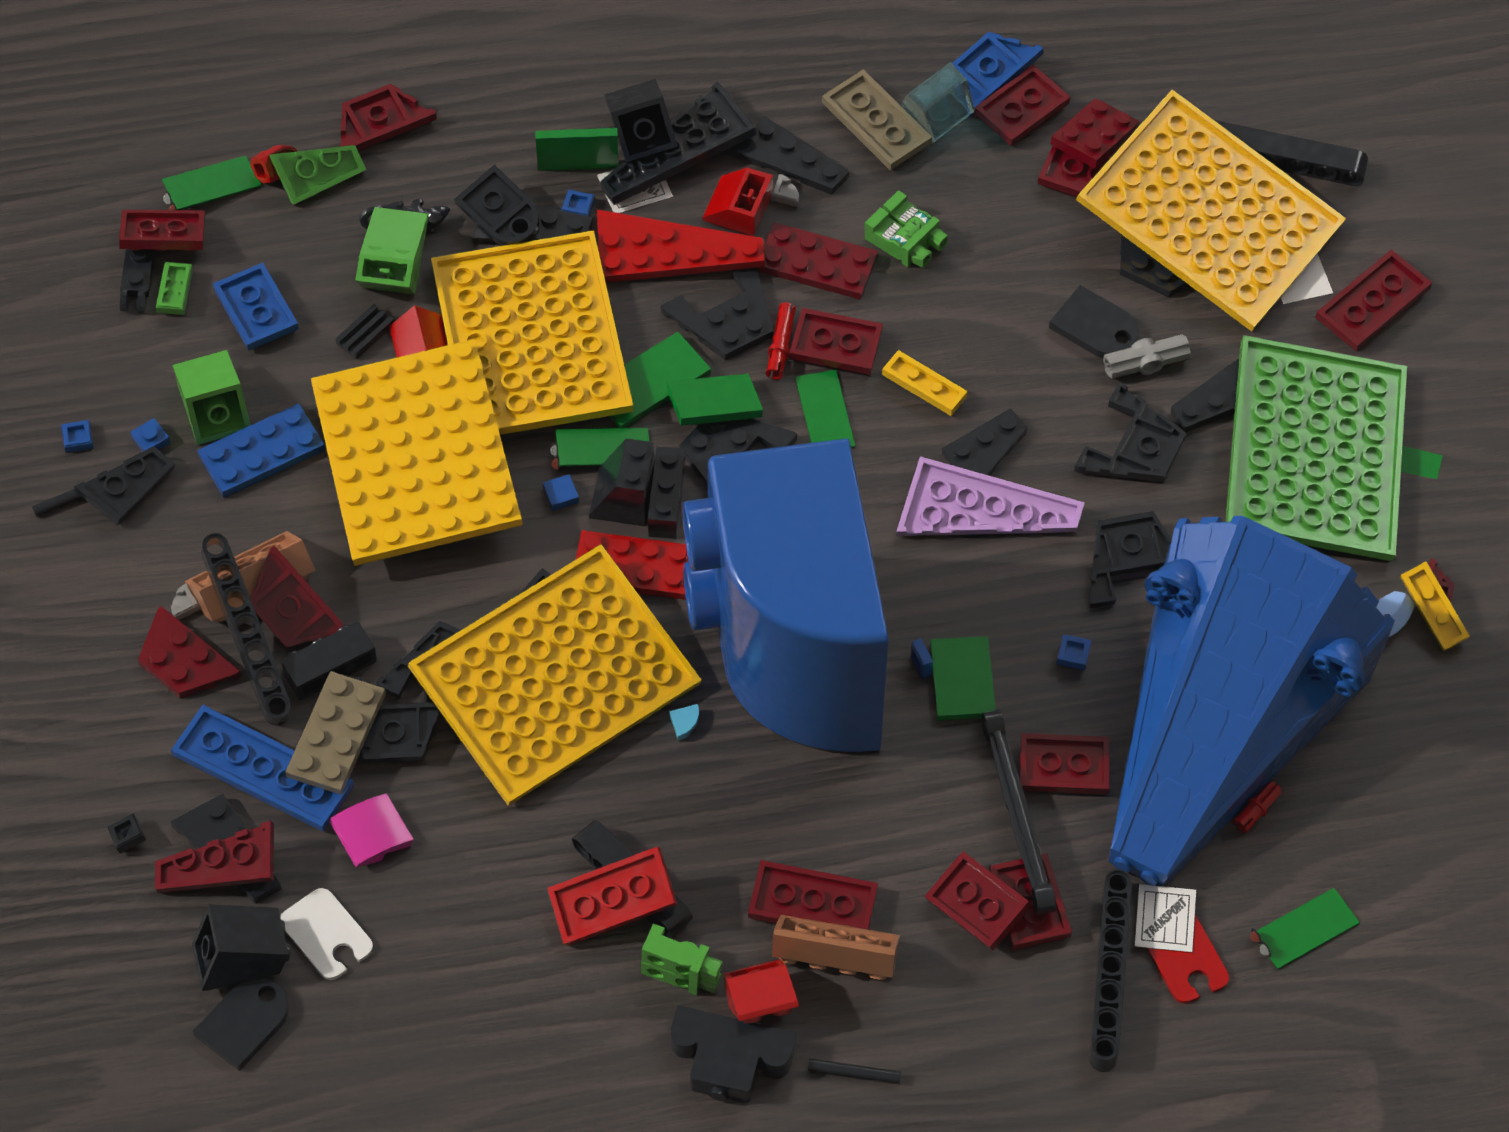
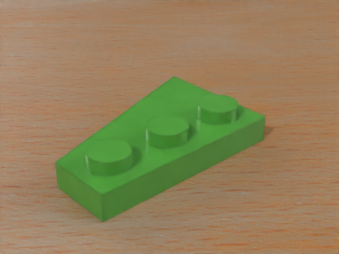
[269,145,366,205]

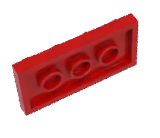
[575,530,689,600]
[547,847,678,946]

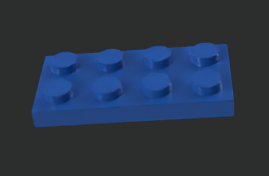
[197,403,325,498]

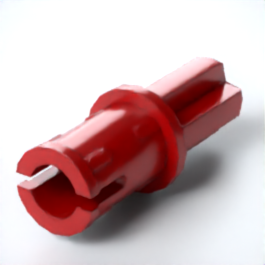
[1232,781,1281,833]

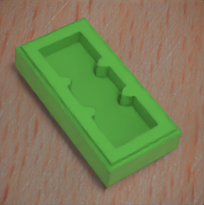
[156,262,193,315]

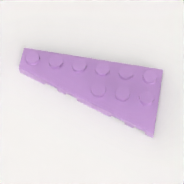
[896,456,1085,536]

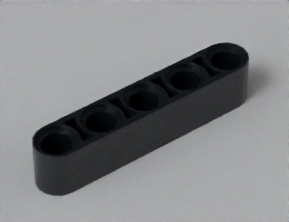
[571,820,693,938]

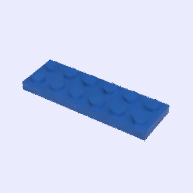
[171,705,354,832]

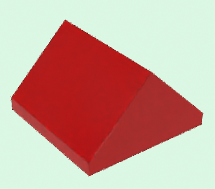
[389,305,448,357]

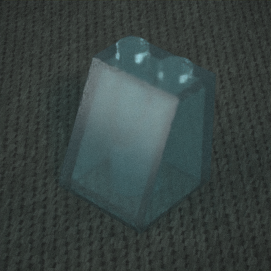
[900,62,975,143]

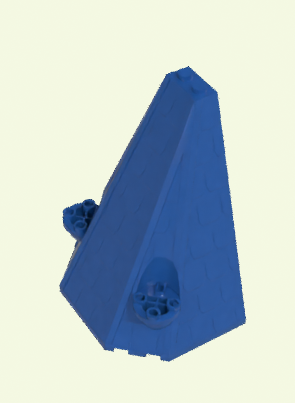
[1108,516,1395,886]

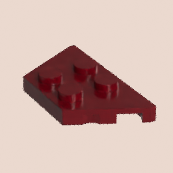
[340,84,437,151]
[250,545,344,647]
[138,606,241,699]

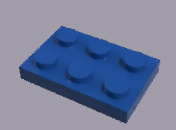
[213,262,299,351]

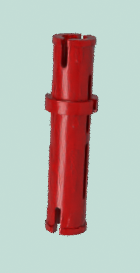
[765,302,796,380]

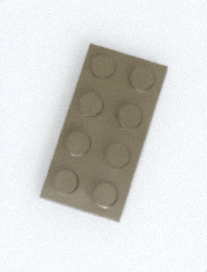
[822,69,932,171]
[285,671,386,795]

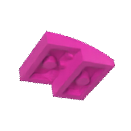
[329,793,414,868]

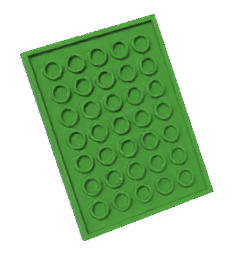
[1225,335,1407,561]

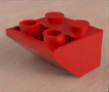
[702,167,773,236]
[722,959,799,1023]

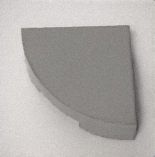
[772,174,799,207]
[171,583,201,620]

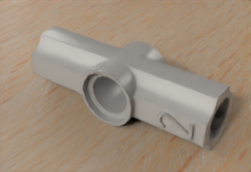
[1103,334,1191,379]

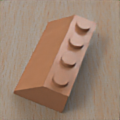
[185,531,316,622]
[772,915,900,980]

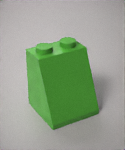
[173,350,250,445]

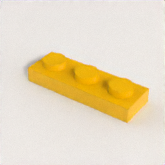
[882,350,968,416]
[1400,562,1470,652]

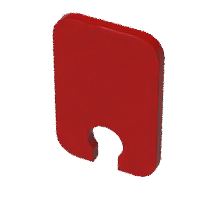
[1146,915,1229,1004]

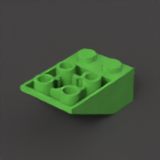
[355,207,429,295]

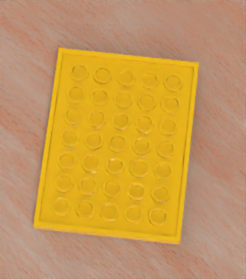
[1076,90,1346,332]
[431,230,634,435]
[311,339,523,566]
[408,544,702,806]

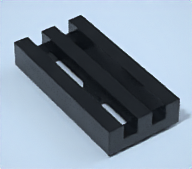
[335,304,394,359]

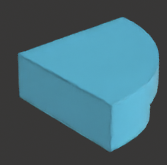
[670,704,699,741]

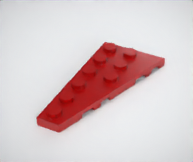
[597,209,765,283]

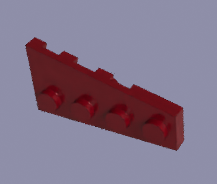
[155,820,274,893]

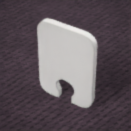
[280,888,373,980]

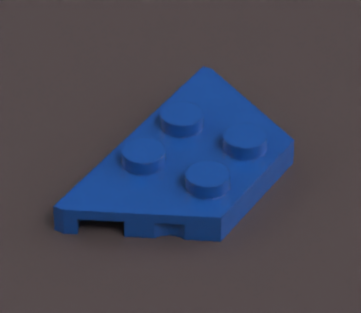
[950,32,1044,118]

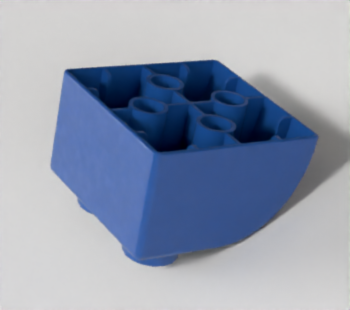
[682,438,889,752]

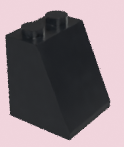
[604,79,678,162]
[589,438,655,526]
[192,904,291,991]

